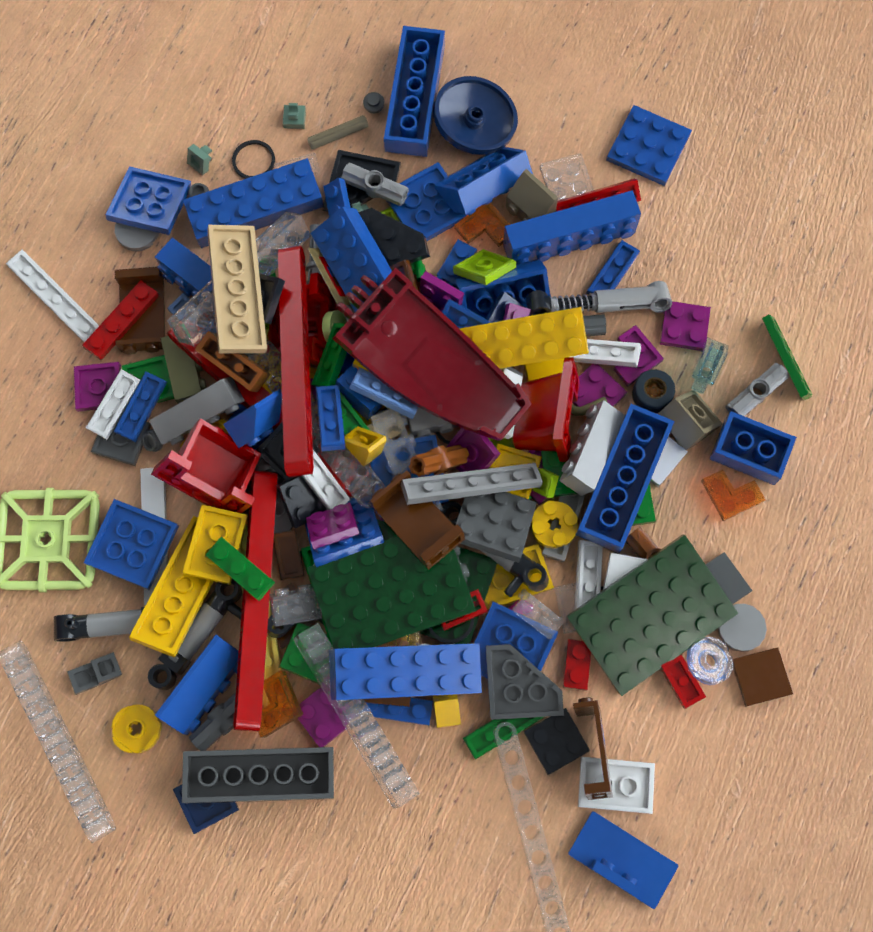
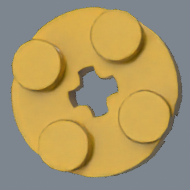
[531,500,578,549]
[111,704,162,754]

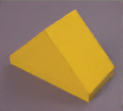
[344,426,387,467]

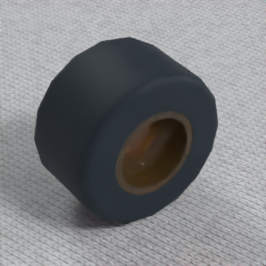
[632,369,675,413]

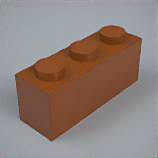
[195,331,271,393]

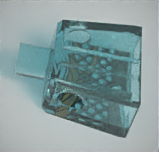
[691,337,728,394]

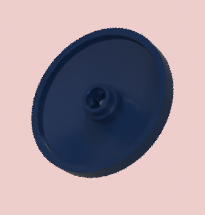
[433,76,518,155]

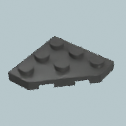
[486,644,564,720]

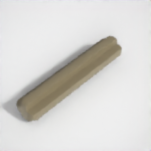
[308,115,368,149]

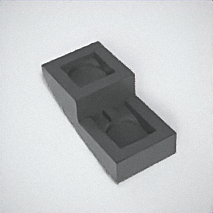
[67,652,122,695]

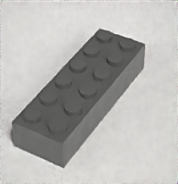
[182,747,334,804]

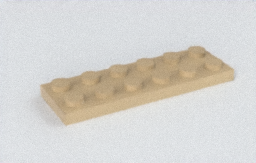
[207,225,267,353]

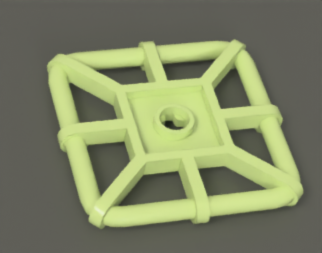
[0,488,100,592]

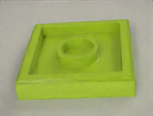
[453,249,516,285]

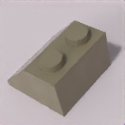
[506,169,558,221]
[658,390,723,450]

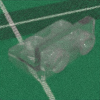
[269,585,322,626]
[513,588,565,639]

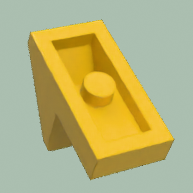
[433,694,461,728]

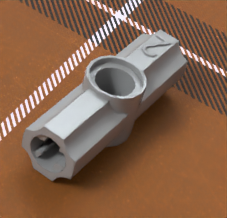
[341,162,409,206]
[726,363,789,416]

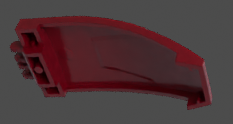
[333,267,531,441]

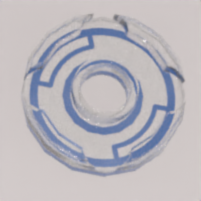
[686,636,734,685]

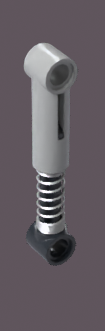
[526,281,672,316]

